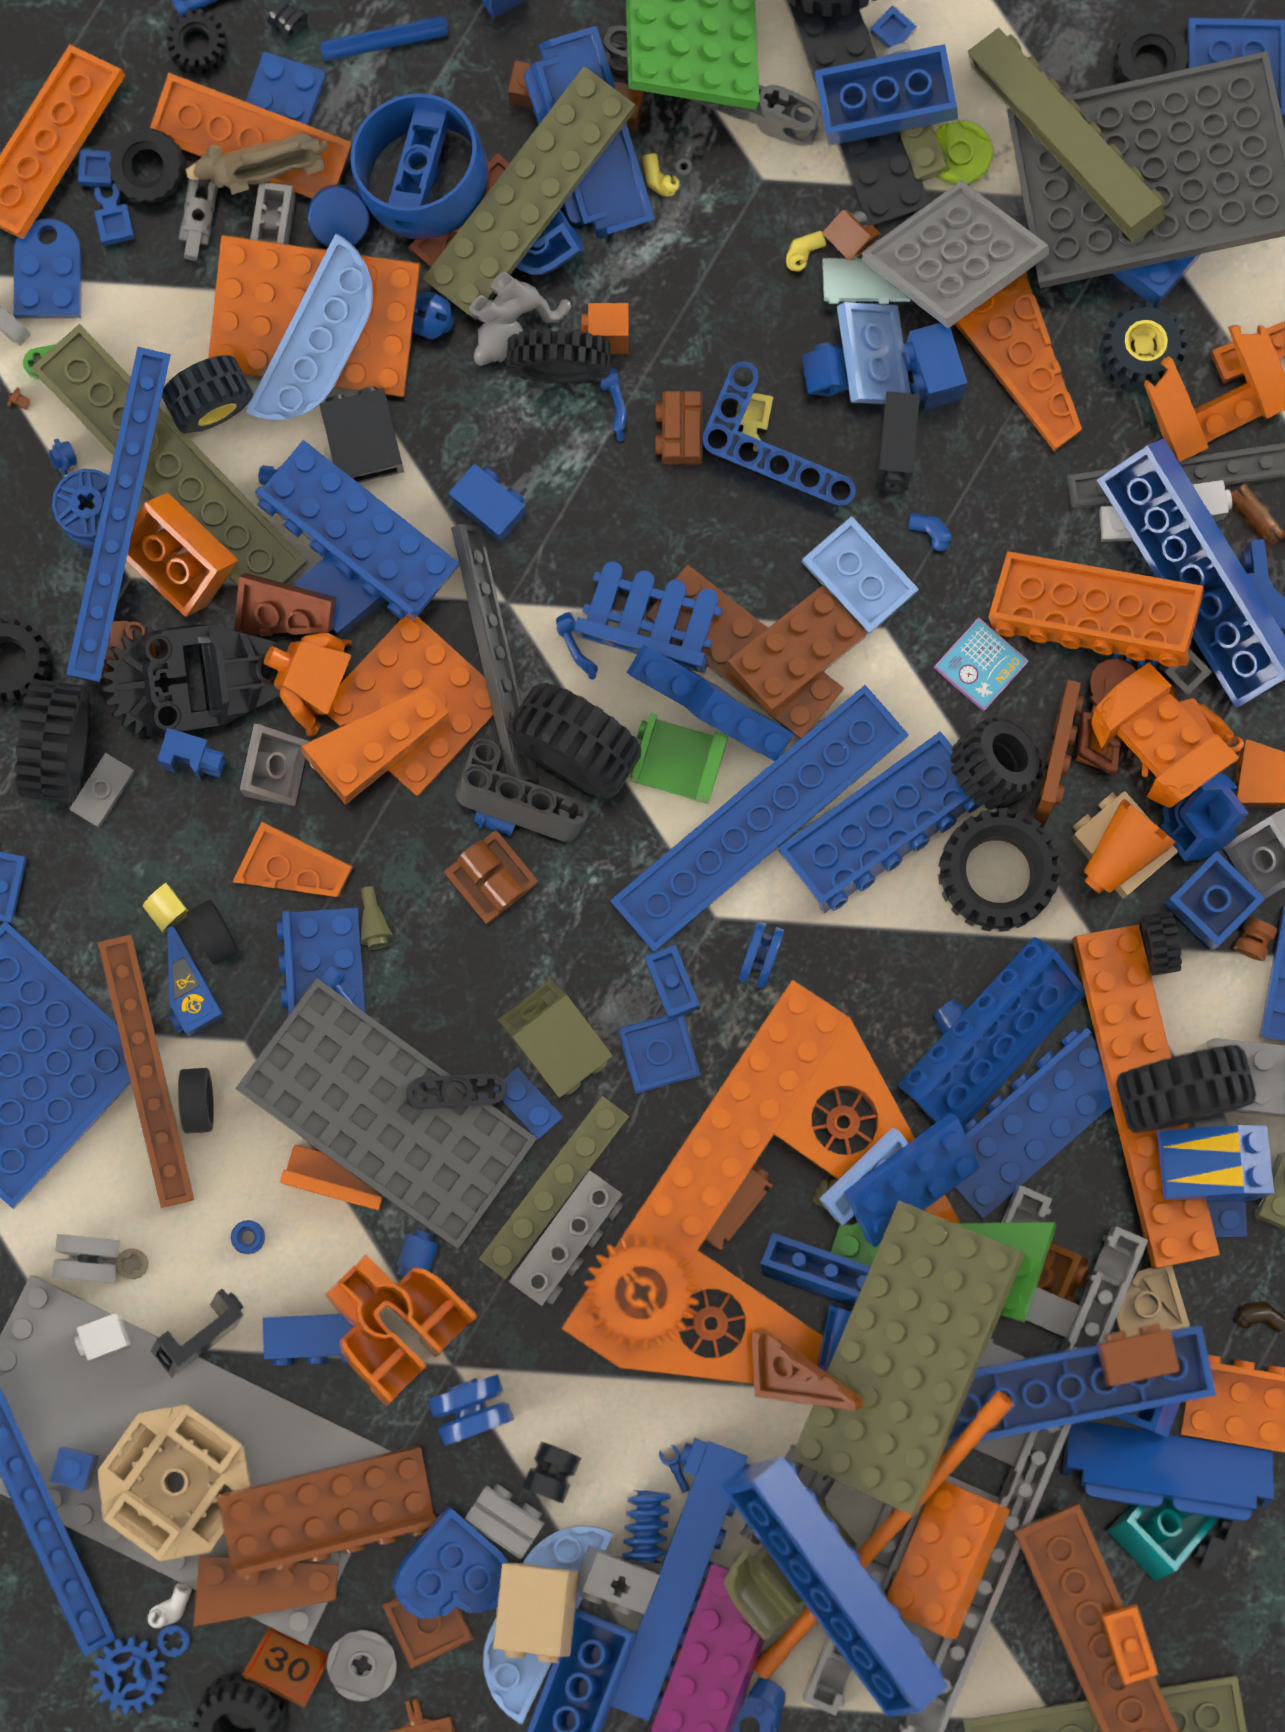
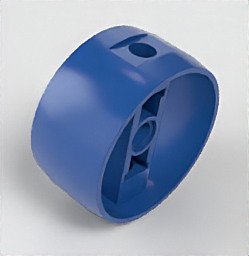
[351,94,489,239]

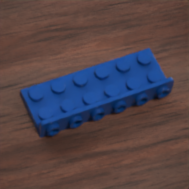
[255,440,460,622]
[778,731,980,913]
[277,908,366,1023]
[898,937,1085,1127]
[954,1027,1112,1219]

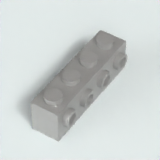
[509,1170,624,1306]

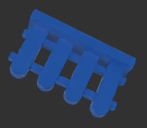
[574,561,723,673]

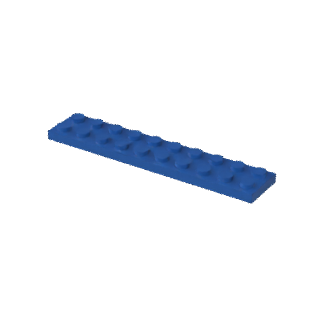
[610,685,909,953]

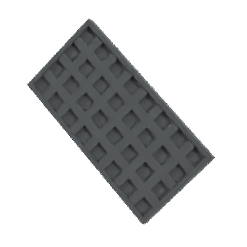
[235,978,537,1250]

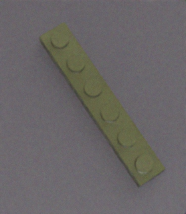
[479,1096,629,1280]

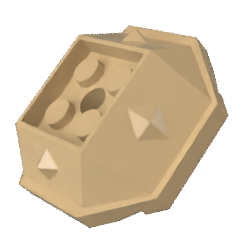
[97,1404,251,1561]

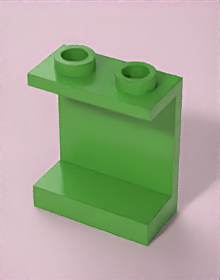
[631,713,728,804]

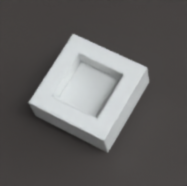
[1100,506,1134,542]

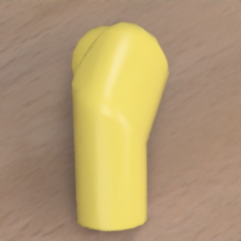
[641,154,679,196]
[786,230,826,271]

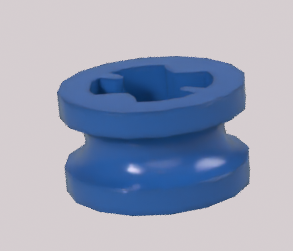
[157,1624,190,1657]

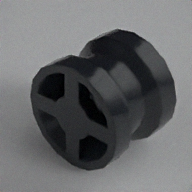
[267,0,308,40]

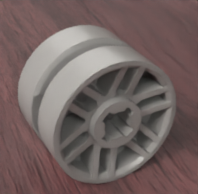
[52,1234,120,1283]

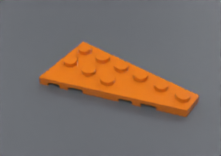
[955,272,1082,452]

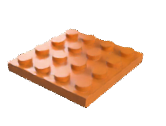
[326,617,494,798]

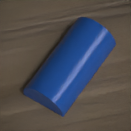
[527,1608,638,1732]

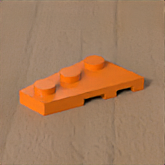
[233,822,354,897]

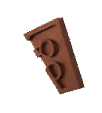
[234,572,337,636]

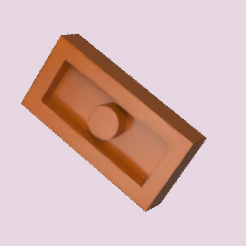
[1101,1604,1158,1685]

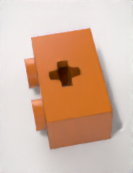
[582,303,628,354]

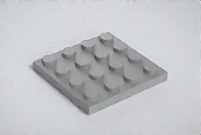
[861,180,1049,328]

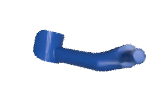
[600,368,627,441]
[556,612,598,680]

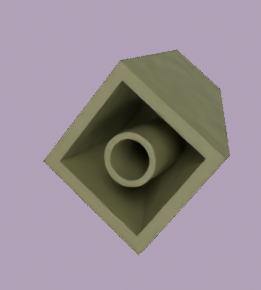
[498,978,613,1098]

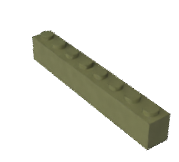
[968,27,1165,243]

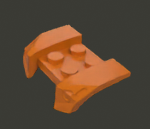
[1091,662,1239,808]

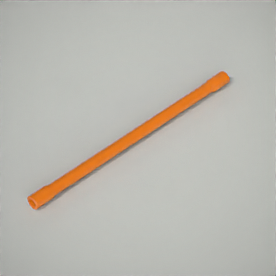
[754,1391,1013,1679]

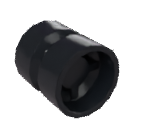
[523,1441,582,1503]

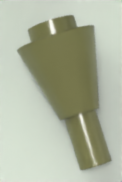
[360,886,394,950]

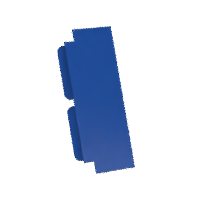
[524,26,655,237]
[1062,1421,1274,1521]

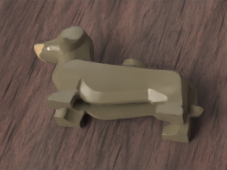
[185,133,327,194]

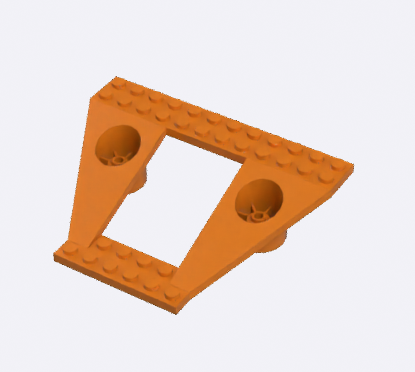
[562,980,960,1384]

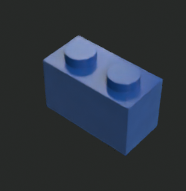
[448,463,526,543]

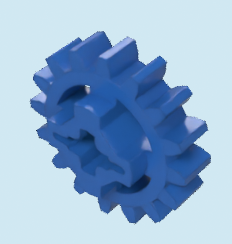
[91,1636,168,1715]

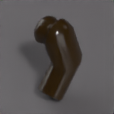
[1235,1301,1285,1333]

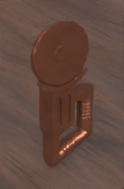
[1076,658,1136,775]

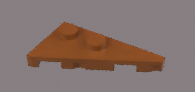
[751,1328,863,1410]

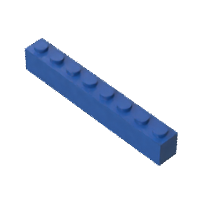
[611,1441,751,1721]

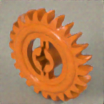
[584,1235,699,1351]

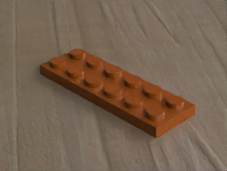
[646,565,844,740]

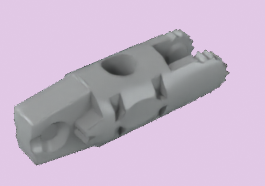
[179,179,218,261]

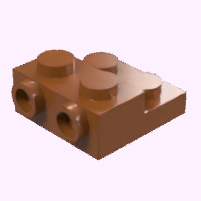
[1037,1243,1090,1304]

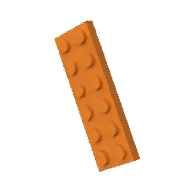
[0,44,125,239]
[150,73,353,198]

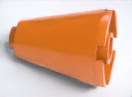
[1084,798,1176,894]

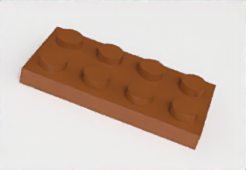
[725,585,868,715]

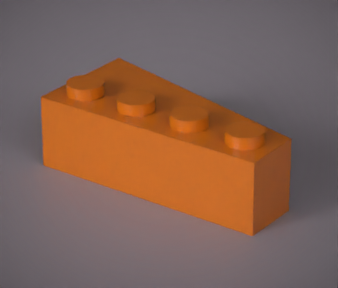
[301,686,450,805]

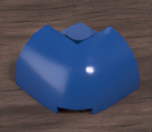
[517,209,584,275]

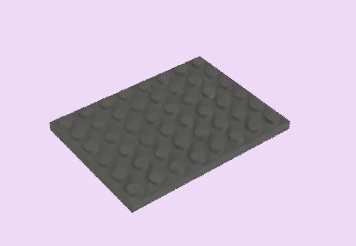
[1007,51,1285,288]

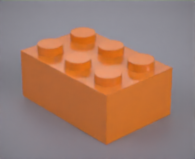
[126,492,239,617]

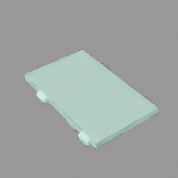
[823,258,910,304]

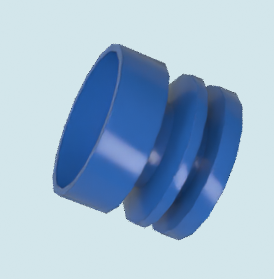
[52,469,109,549]

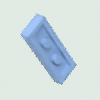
[820,1127,908,1225]

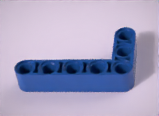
[702,361,856,506]

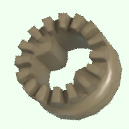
[116,1248,149,1279]

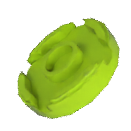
[936,120,993,186]

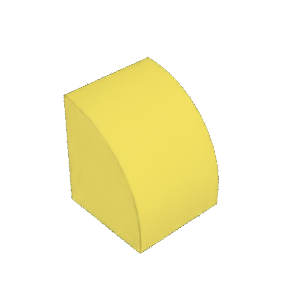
[143,883,188,934]

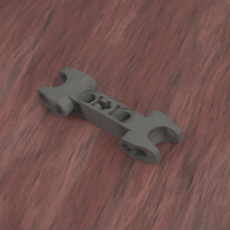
[603,26,821,146]

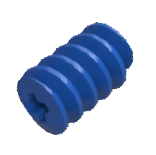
[622,1490,671,1563]

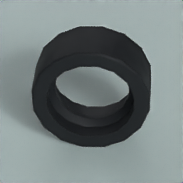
[178,1068,214,1134]

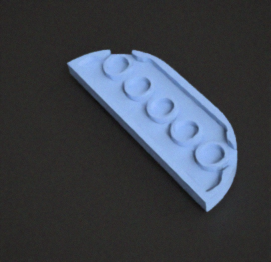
[245,234,373,420]
[483,1526,614,1724]

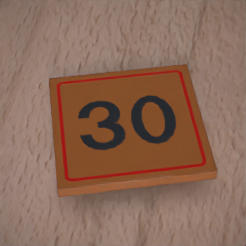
[242,1626,329,1707]

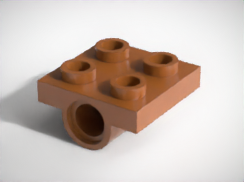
[444,830,539,925]

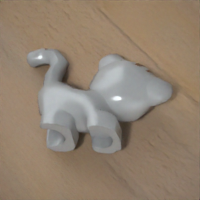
[469,272,571,366]

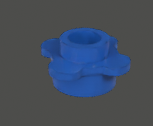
[49,438,77,475]

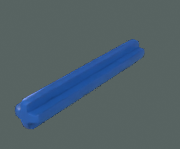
[320,16,449,61]

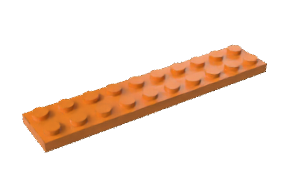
[1072,924,1220,1270]

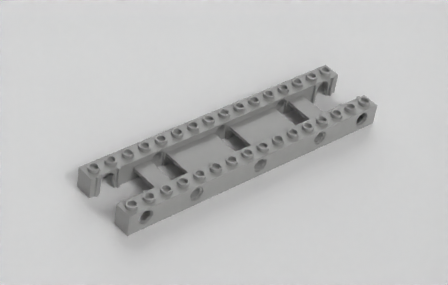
[802,1185,1148,1732]

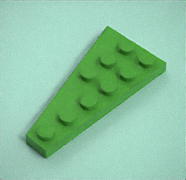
[831,1222,1057,1323]

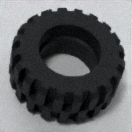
[508,682,641,799]
[1116,1044,1257,1133]

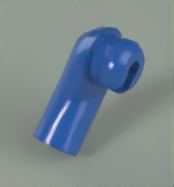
[908,513,952,551]

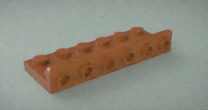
[217,1445,438,1579]

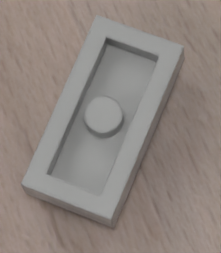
[70,753,135,828]

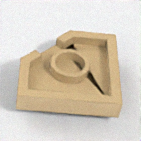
[1115,1266,1190,1337]

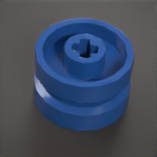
[427,1374,515,1446]

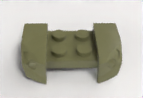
[724,1488,857,1641]

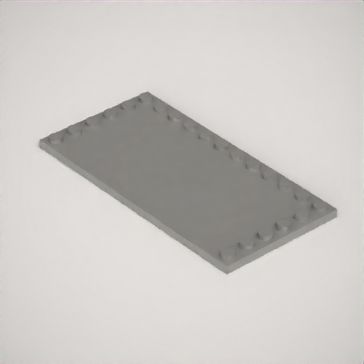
[0,1275,392,1645]

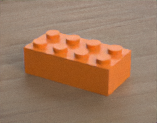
[886,1480,1011,1639]

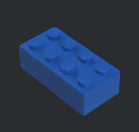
[814,44,958,146]

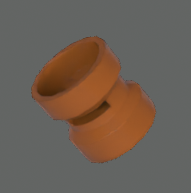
[1233,917,1278,961]

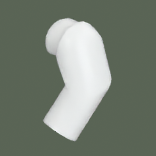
[148,1583,192,1629]

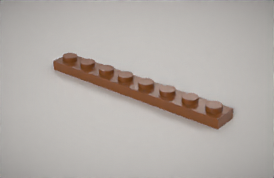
[98,934,194,1208]

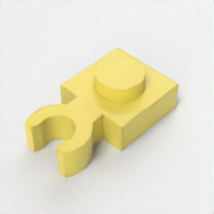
[736,393,773,452]

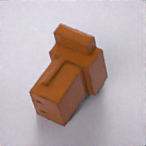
[7,387,31,410]

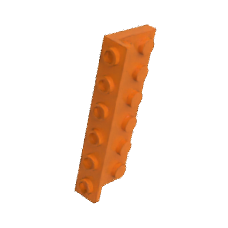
[988,551,1204,667]
[1179,1355,1285,1452]

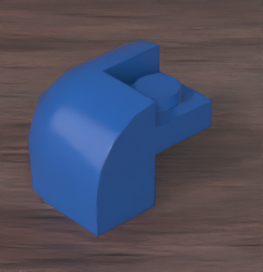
[1161,772,1249,861]

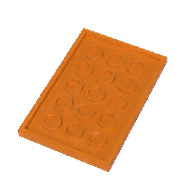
[208,235,421,396]

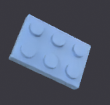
[837,302,911,404]
[802,516,919,635]

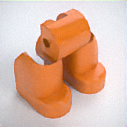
[325,1255,477,1406]

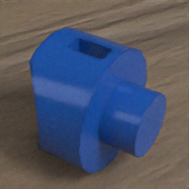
[413,292,454,340]

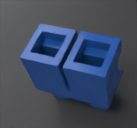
[158,728,227,781]

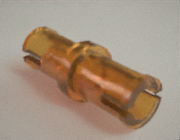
[1231,482,1285,547]

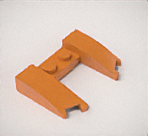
[1144,325,1285,463]

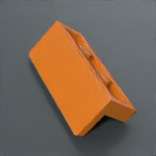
[280,1145,384,1211]

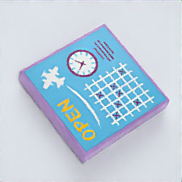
[934,617,1029,712]

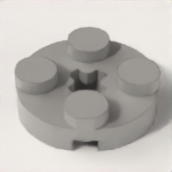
[327,1629,397,1701]

